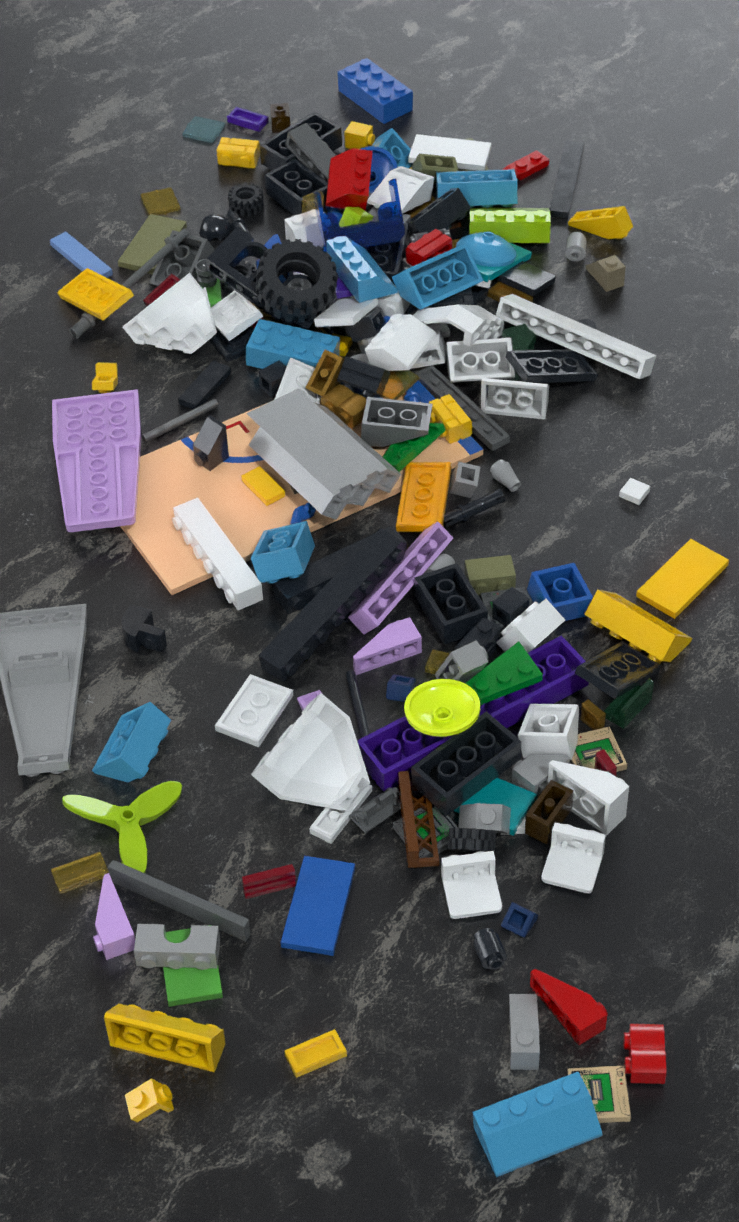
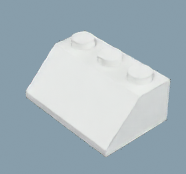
[365,313,437,371]
[446,338,515,383]
[481,378,549,419]

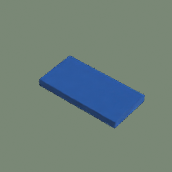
[281,856,355,956]

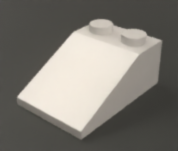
[548,760,629,836]

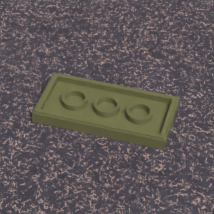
[118,214,187,274]

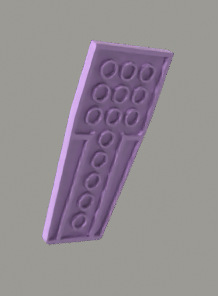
[52,389,141,532]

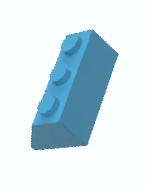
[92,702,171,782]

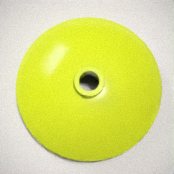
[404,679,480,737]

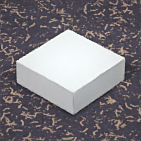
[619,478,650,505]

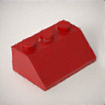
[326,148,373,211]

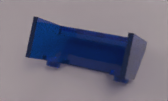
[313,179,405,249]

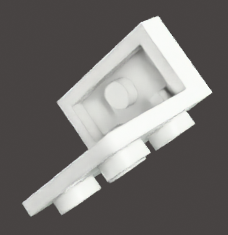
[541,822,606,893]
[441,851,502,919]

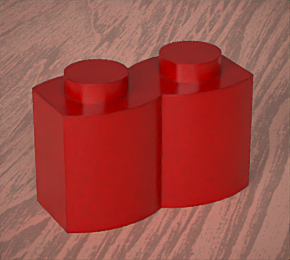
[623,1024,666,1084]

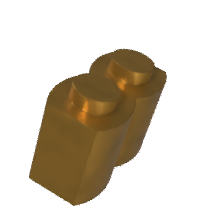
[321,384,367,428]

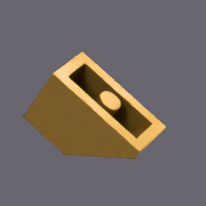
[306,349,344,396]

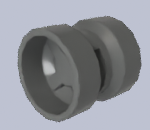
[195,259,217,288]

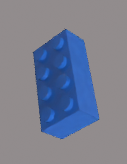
[338,58,413,124]

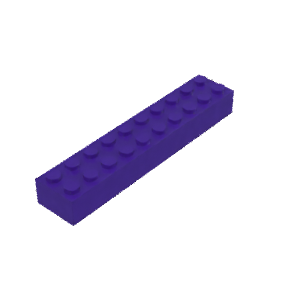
[357,635,589,792]

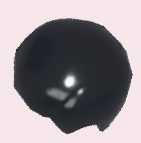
[199,214,231,242]

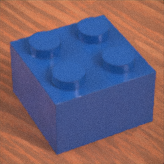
[527,563,593,621]

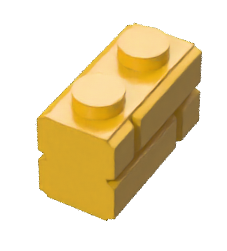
[217,137,260,168]
[429,394,472,444]

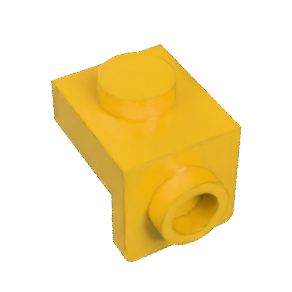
[92,362,118,393]
[125,1078,174,1122]

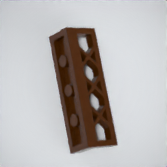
[398,771,439,868]

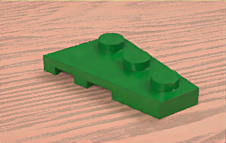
[383,423,446,472]
[465,641,543,705]

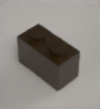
[525,780,574,844]

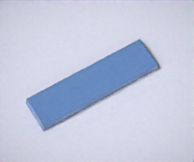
[50,232,113,278]

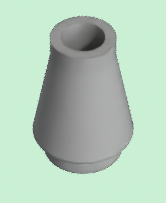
[490,459,521,492]

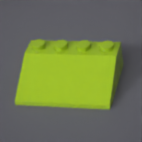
[470,208,551,243]

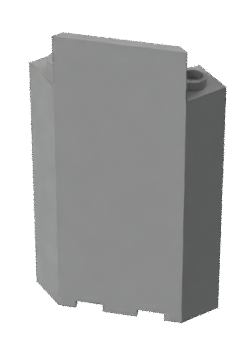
[246,389,402,520]

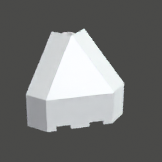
[123,273,217,354]
[413,305,504,347]
[251,693,370,811]

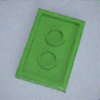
[163,925,223,1007]

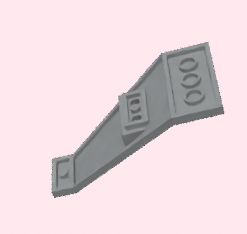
[0,604,87,777]

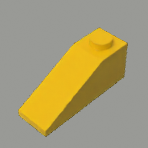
[568,206,634,240]

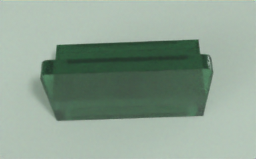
[604,679,654,729]

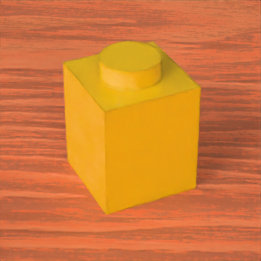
[344,121,375,149]

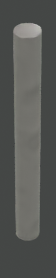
[142,399,219,443]

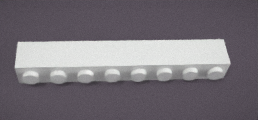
[496,294,657,379]

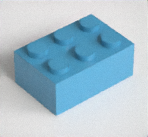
[251,521,315,583]

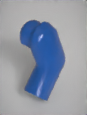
[290,503,316,525]

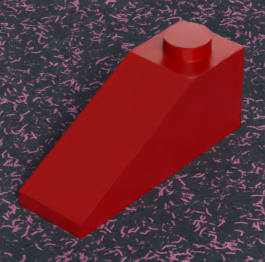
[530,969,607,1045]

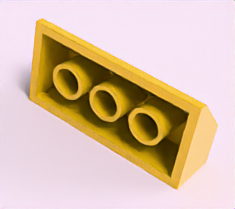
[584,589,693,663]
[104,1004,225,1072]

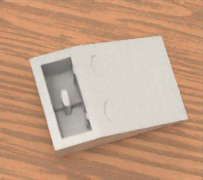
[367,166,434,215]

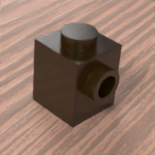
[270,103,291,133]

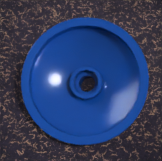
[361,146,398,194]

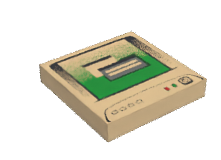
[570,726,627,772]
[567,1066,631,1123]

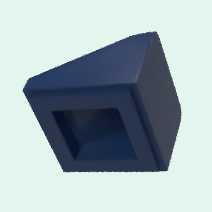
[386,674,416,702]
[501,902,539,938]

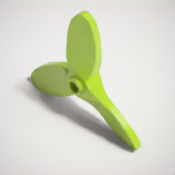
[62,781,182,873]

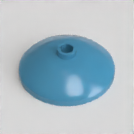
[456,232,516,267]

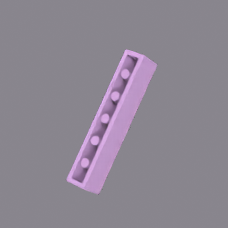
[348,522,453,634]

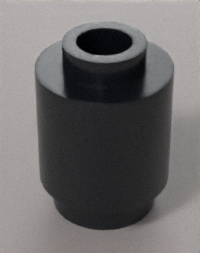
[473,928,507,970]

